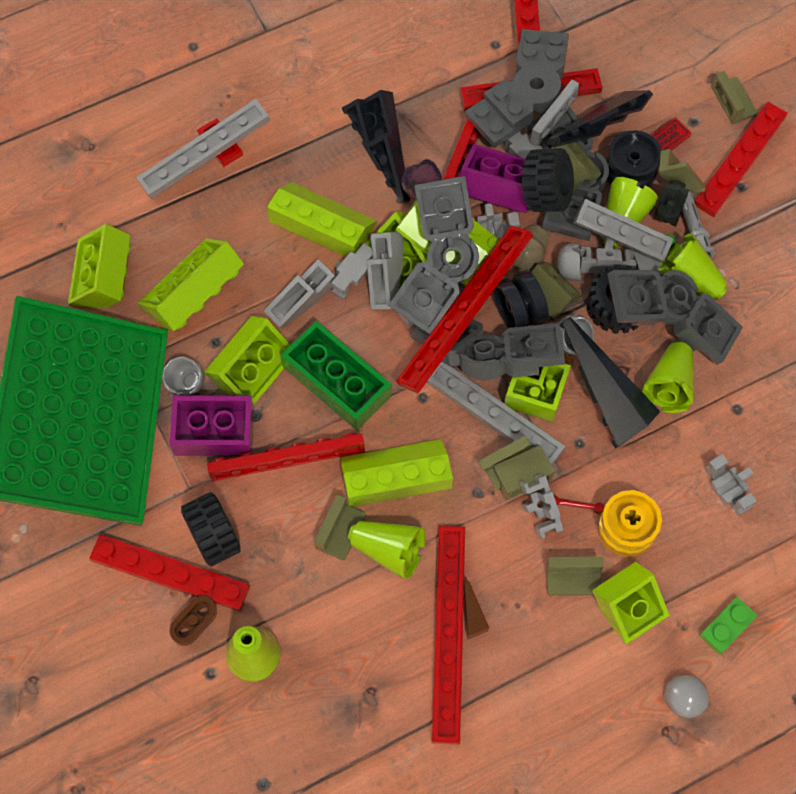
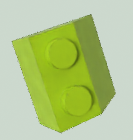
[592,562,670,645]

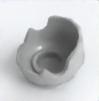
[557,243,583,281]
[162,356,205,396]
[664,675,710,719]

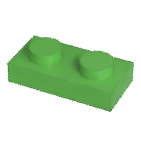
[700,597,758,655]

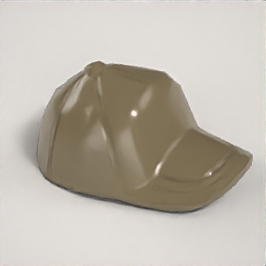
[511,225,548,272]

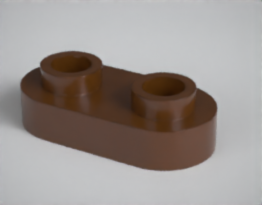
[169,596,217,646]

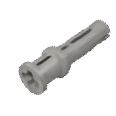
[682,191,716,259]

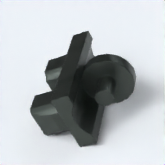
[653,180,689,227]

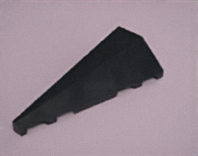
[342,90,410,204]
[548,90,653,148]
[559,317,661,448]

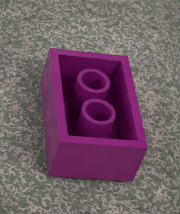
[460,144,529,213]
[170,396,254,456]

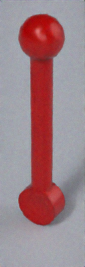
[554,496,604,514]

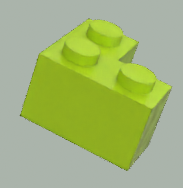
[504,364,571,422]

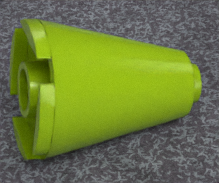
[600,177,658,249]
[657,233,727,300]
[642,342,695,413]
[348,521,426,579]
[226,626,281,682]

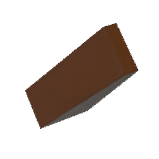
[464,581,489,639]

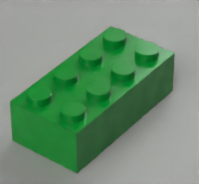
[281,320,392,431]

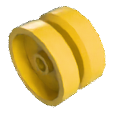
[598,490,662,557]

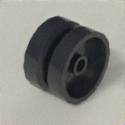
[606,130,662,189]
[492,269,549,328]

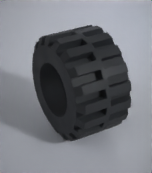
[522,148,574,212]
[586,264,639,334]
[181,492,241,567]

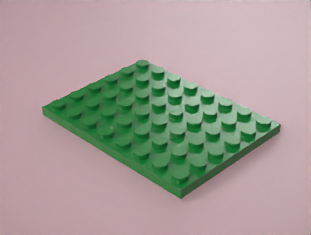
[0,296,168,526]

